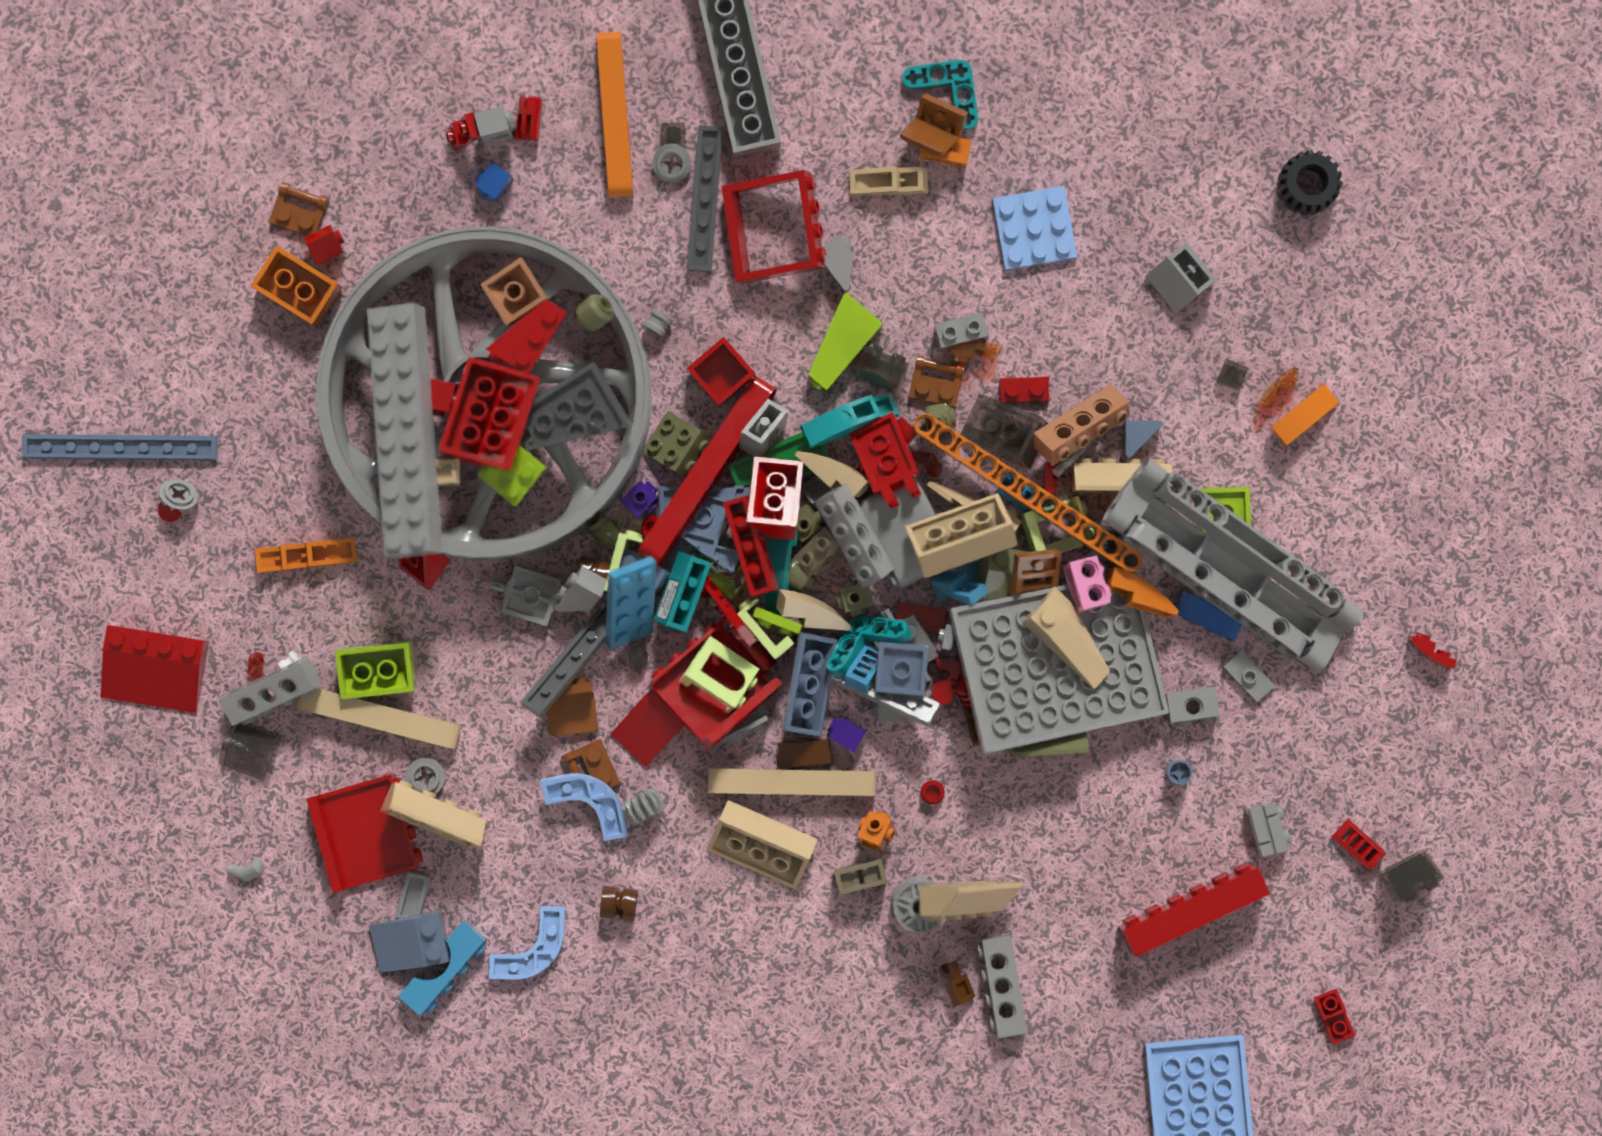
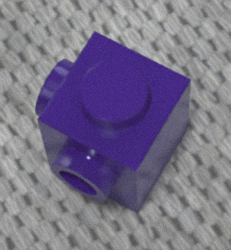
[620,480,659,519]

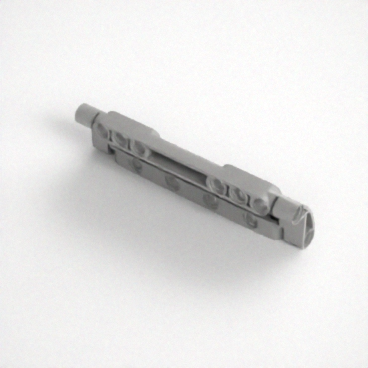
[1103,458,1364,673]

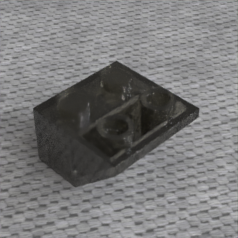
[852,343,909,395]
[1378,850,1444,903]

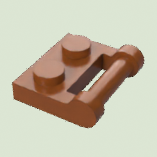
[269,182,329,236]
[908,355,965,408]
[1008,549,1062,596]
[561,739,621,788]

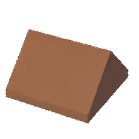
[481,257,548,326]

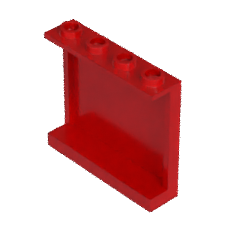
[648,620,783,751]
[306,773,423,893]

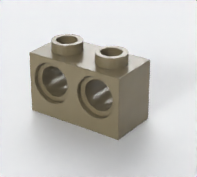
[834,858,888,895]

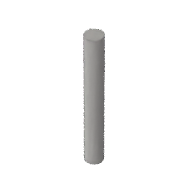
[1052,437,1098,477]

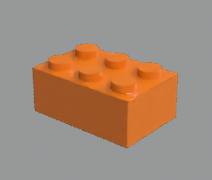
[250,245,343,328]

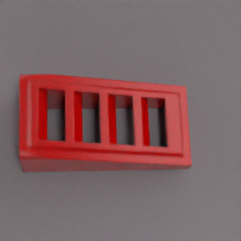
[1331,819,1386,871]

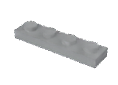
[840,667,940,727]

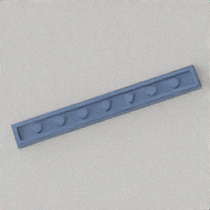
[22,434,218,461]

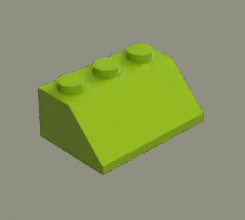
[335,640,415,700]

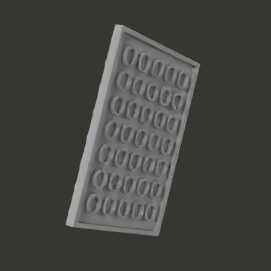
[949,571,1169,754]

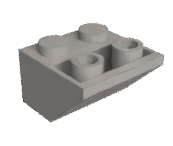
[1145,242,1217,314]

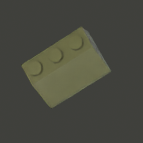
[1011,732,1089,757]

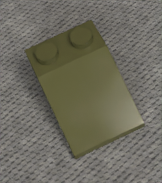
[976,549,1034,603]

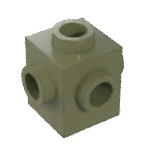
[797,504,826,543]
[836,580,874,617]

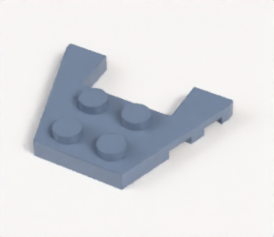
[680,486,751,575]

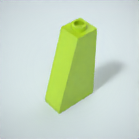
[808,292,883,393]

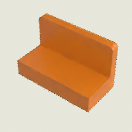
[918,138,971,169]

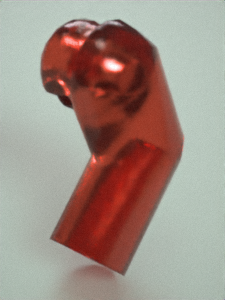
[912,450,942,477]
[247,652,265,680]

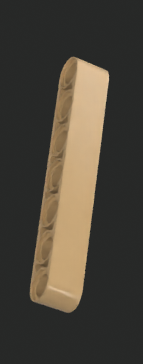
[292,688,461,749]
[707,768,877,796]

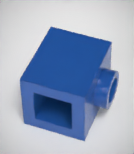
[475,162,513,203]

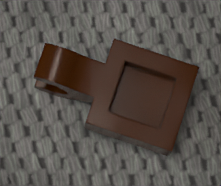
[939,960,976,1007]

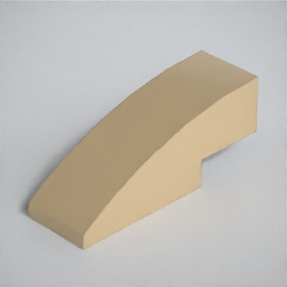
[850,166,928,195]
[795,451,870,497]
[776,589,851,631]

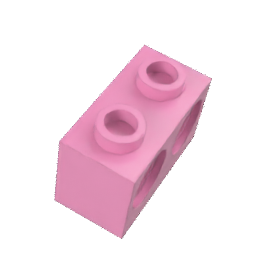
[1063,555,1111,613]

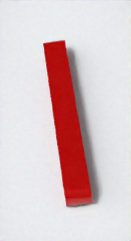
[638,376,777,567]

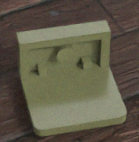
[643,412,712,479]

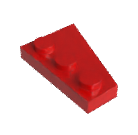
[486,299,568,374]
[704,575,757,646]

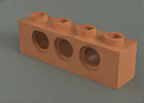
[1034,384,1129,466]

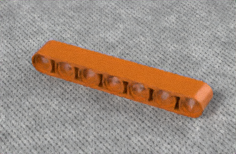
[596,31,634,198]

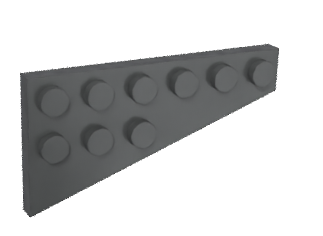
[519,362,633,451]

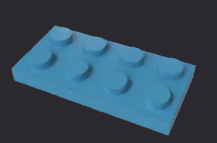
[606,556,656,650]

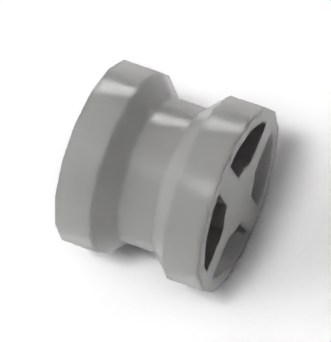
[643,308,673,338]

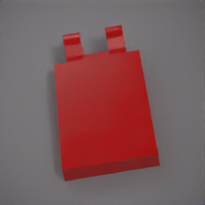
[849,412,922,509]

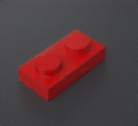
[999,377,1049,403]
[896,602,947,633]

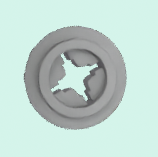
[652,143,691,182]
[158,479,198,513]
[406,758,445,794]

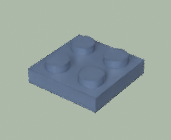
[875,642,929,696]

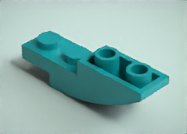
[800,392,900,448]

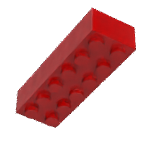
[1118,863,1270,957]

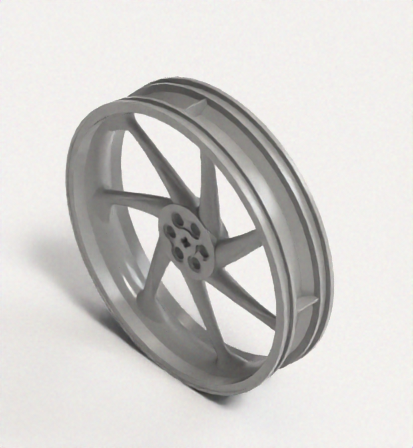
[316,227,652,561]

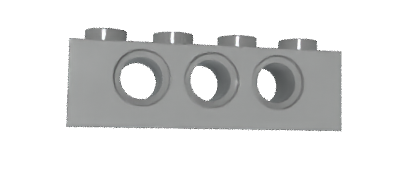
[815,483,895,588]
[218,656,322,726]
[977,934,1027,1038]

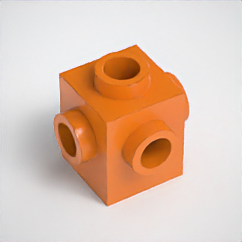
[857,811,895,853]

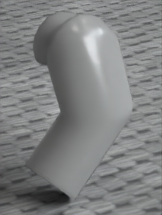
[227,859,264,881]

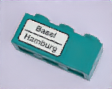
[654,551,712,632]

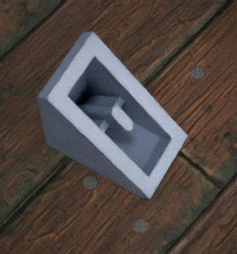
[1123,420,1163,459]

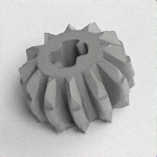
[622,789,666,825]

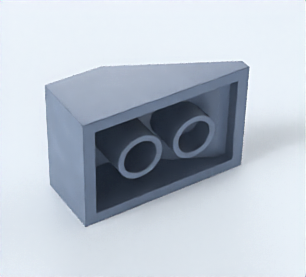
[369,909,451,973]

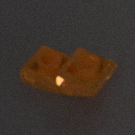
[949,343,1002,364]
[1256,366,1299,409]

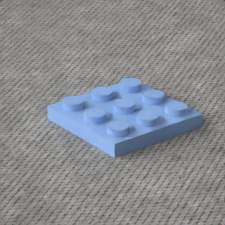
[992,186,1077,271]

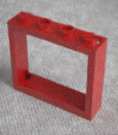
[721,170,827,284]

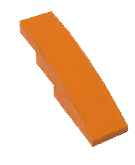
[254,538,357,573]

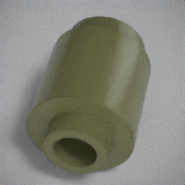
[585,512,620,547]

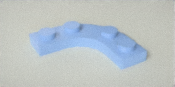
[540,773,629,841]
[489,906,565,980]

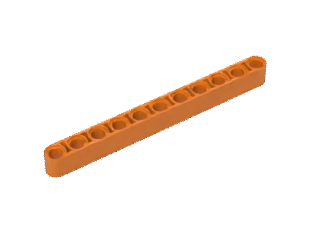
[913,414,1142,572]

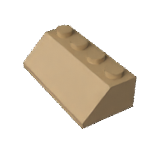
[1071,458,1174,494]
[905,493,1018,578]
[381,780,486,849]
[707,800,818,889]
[920,881,1021,921]

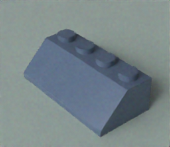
[783,632,838,736]

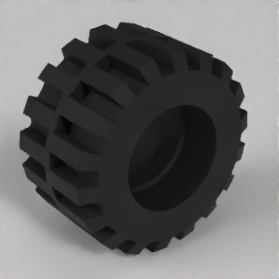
[1277,150,1343,215]

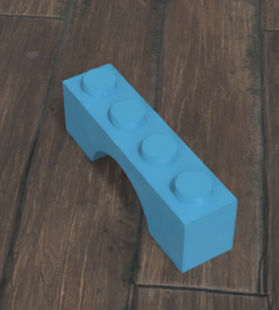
[398,920,487,1016]

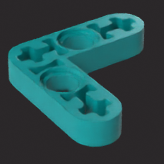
[902,60,978,131]
[826,615,912,678]

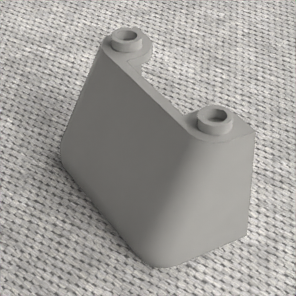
[857,478,936,592]

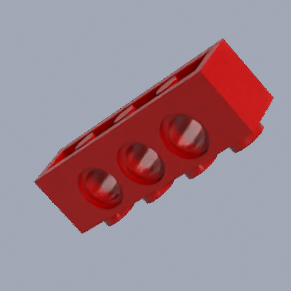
[723,495,779,597]

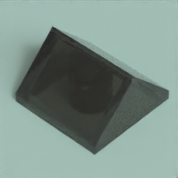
[218,722,282,781]

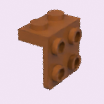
[900,93,968,156]
[547,678,598,736]

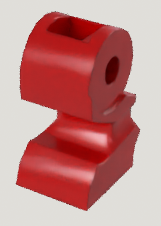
[932,658,962,705]

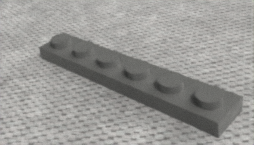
[687,125,723,273]
[521,599,607,718]

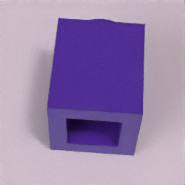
[827,717,866,753]

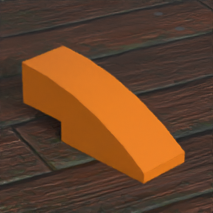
[1269,384,1339,447]
[1105,567,1179,619]

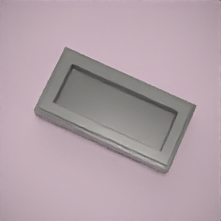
[395,871,432,919]

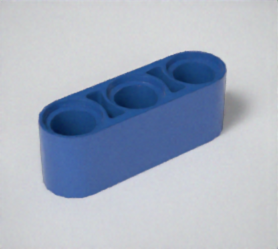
[1173,590,1242,642]

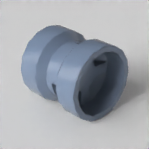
[1165,760,1192,785]

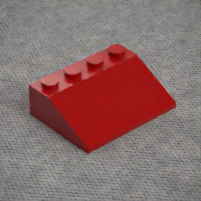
[438,357,540,471]
[100,625,209,713]

